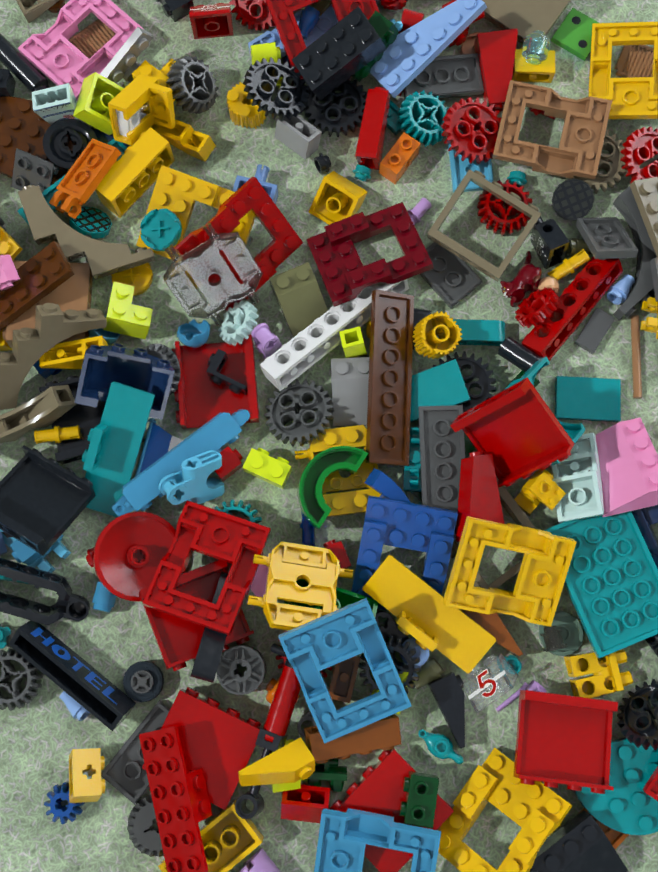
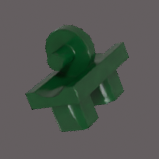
[307,759,347,792]

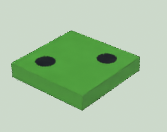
[551,8,599,61]

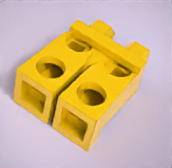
[564,650,633,698]

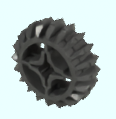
[166,56,219,114]
[0,648,43,711]

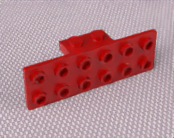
[139,726,213,872]

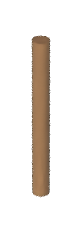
[631,315,642,399]

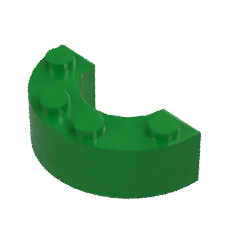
[298,446,368,529]

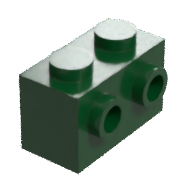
[400,771,439,828]

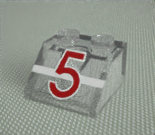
[463,653,518,714]

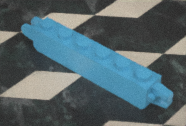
[112,409,251,517]

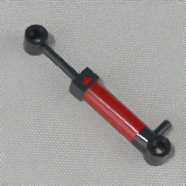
[235,643,301,819]

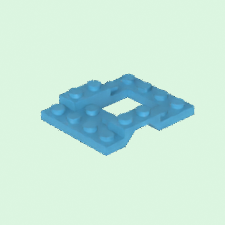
[278,598,412,744]
[314,808,441,872]

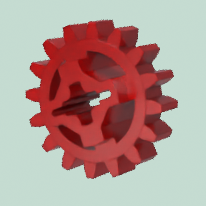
[515,287,560,328]

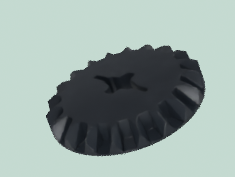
[43,119,97,170]

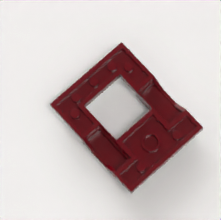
[306,202,434,307]

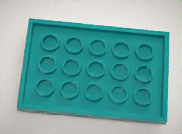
[543,511,658,658]

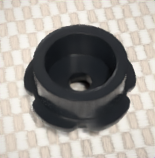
[314,153,331,174]

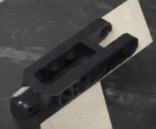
[0,558,90,625]

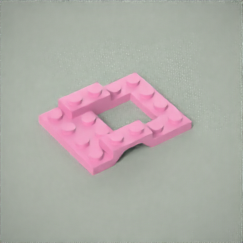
[18,0,143,100]

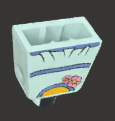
[31,83,78,125]

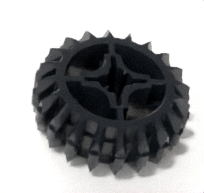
[358,635,421,694]

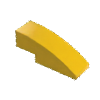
[151,119,216,162]

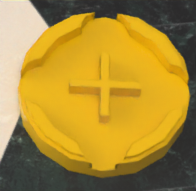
[111,263,153,296]

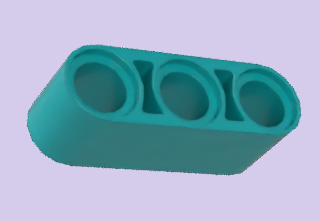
[453,319,505,346]

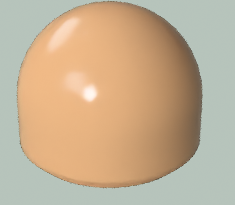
[538,276,559,294]

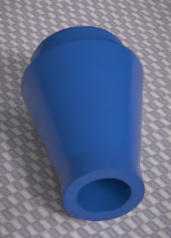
[298,6,320,40]

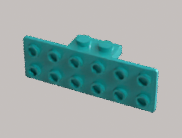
[82,381,155,517]

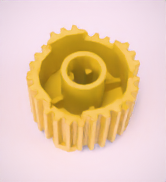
[227,82,266,129]
[412,311,462,359]

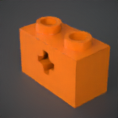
[379,132,421,184]

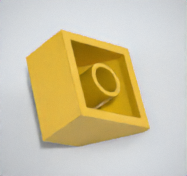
[309,171,368,224]

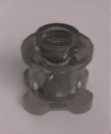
[540,625,568,652]

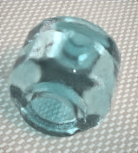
[522,30,550,65]

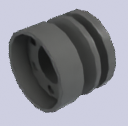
[217,645,267,695]

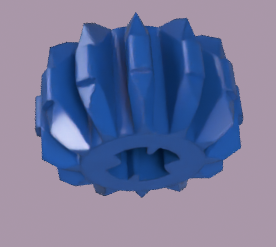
[44,782,85,824]

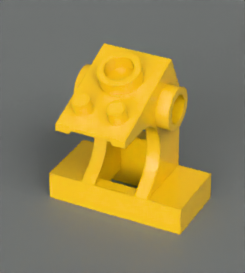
[514,469,566,516]

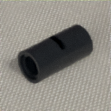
[498,337,542,374]

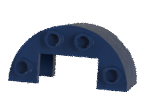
[74,343,175,420]

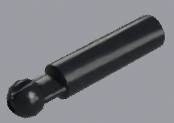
[0,34,50,92]

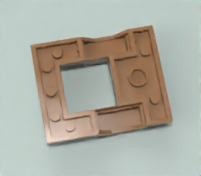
[492,80,612,180]

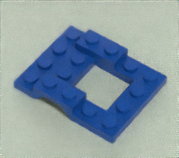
[351,496,458,611]

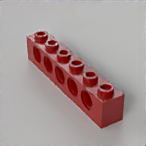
[521,256,623,361]

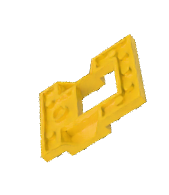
[588,22,658,119]
[136,165,256,261]
[443,516,577,627]
[438,747,572,872]

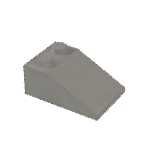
[331,357,369,427]

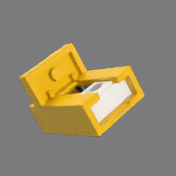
[108,73,176,146]

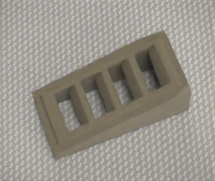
[16,0,59,23]

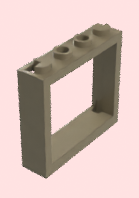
[427,169,541,282]
[450,477,536,589]

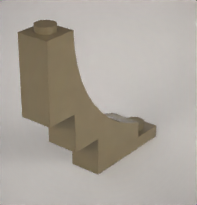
[18,185,155,280]

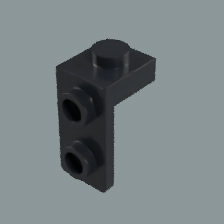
[206,349,248,395]

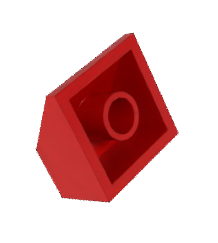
[189,3,234,39]

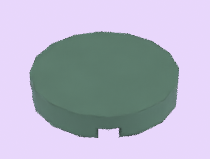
[538,611,584,656]

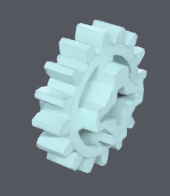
[218,300,259,346]

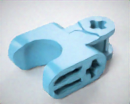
[158,450,225,505]

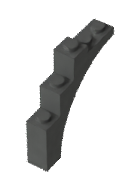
[613,186,657,320]

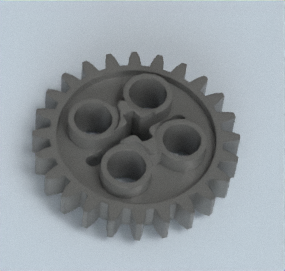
[264,379,335,447]

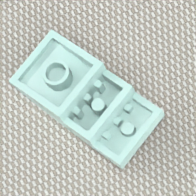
[552,433,604,523]

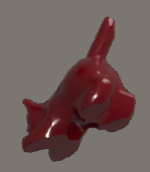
[500,251,542,307]

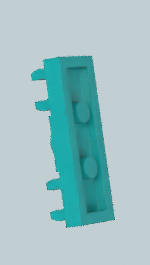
[403,427,421,492]

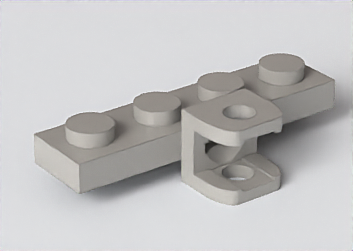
[100,27,154,83]

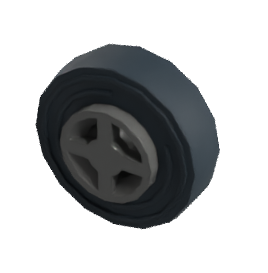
[123,661,164,703]

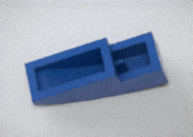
[364,468,411,503]

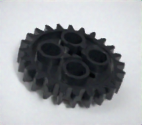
[243,57,310,121]
[304,77,367,137]
[433,351,496,413]
[617,679,658,750]

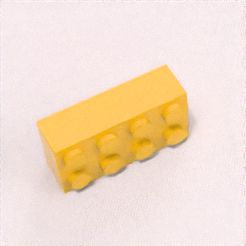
[95,127,175,218]
[158,800,264,872]

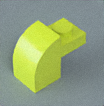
[339,326,367,358]

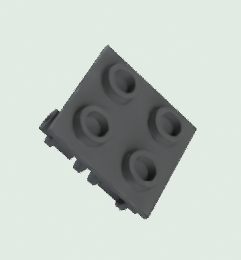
[11,148,59,192]

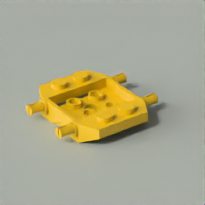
[295,425,381,517]
[247,541,353,630]

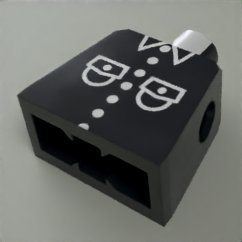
[530,216,570,269]

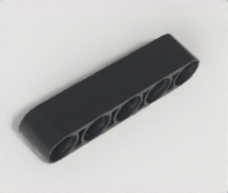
[190,572,228,683]

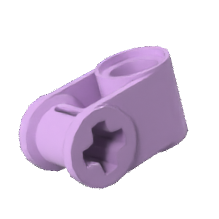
[251,323,282,359]

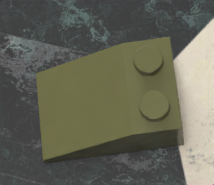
[269,262,328,338]

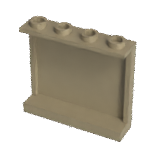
[482,0,571,50]

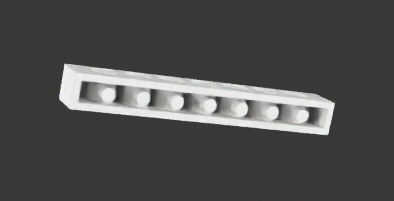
[260,279,409,391]

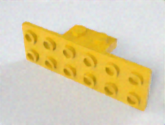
[362,555,496,674]

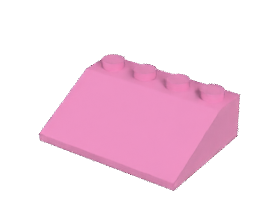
[595,417,658,517]

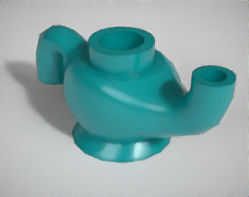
[418,729,464,764]

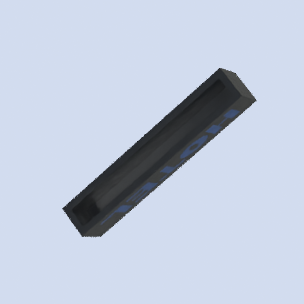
[9,620,136,731]

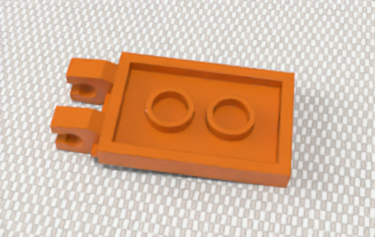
[49,138,121,219]

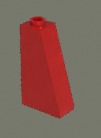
[474,28,518,112]
[355,87,391,170]
[456,451,505,542]

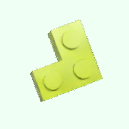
[103,281,153,340]

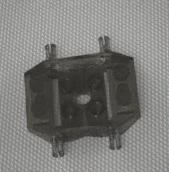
[163,223,263,326]

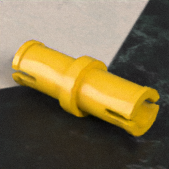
[548,249,591,281]
[34,425,81,444]

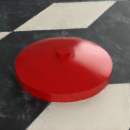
[93,512,176,602]

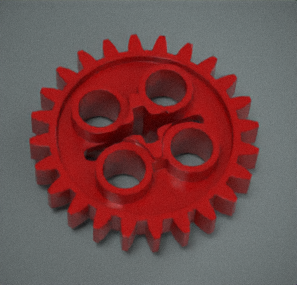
[229,0,275,31]
[441,97,501,164]
[620,126,658,183]

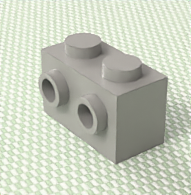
[274,115,322,160]

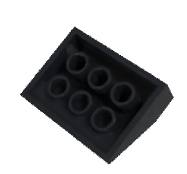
[529,810,628,872]

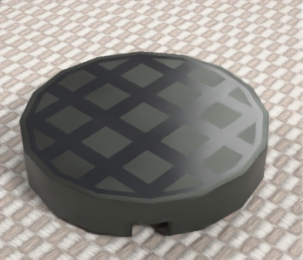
[552,178,594,221]

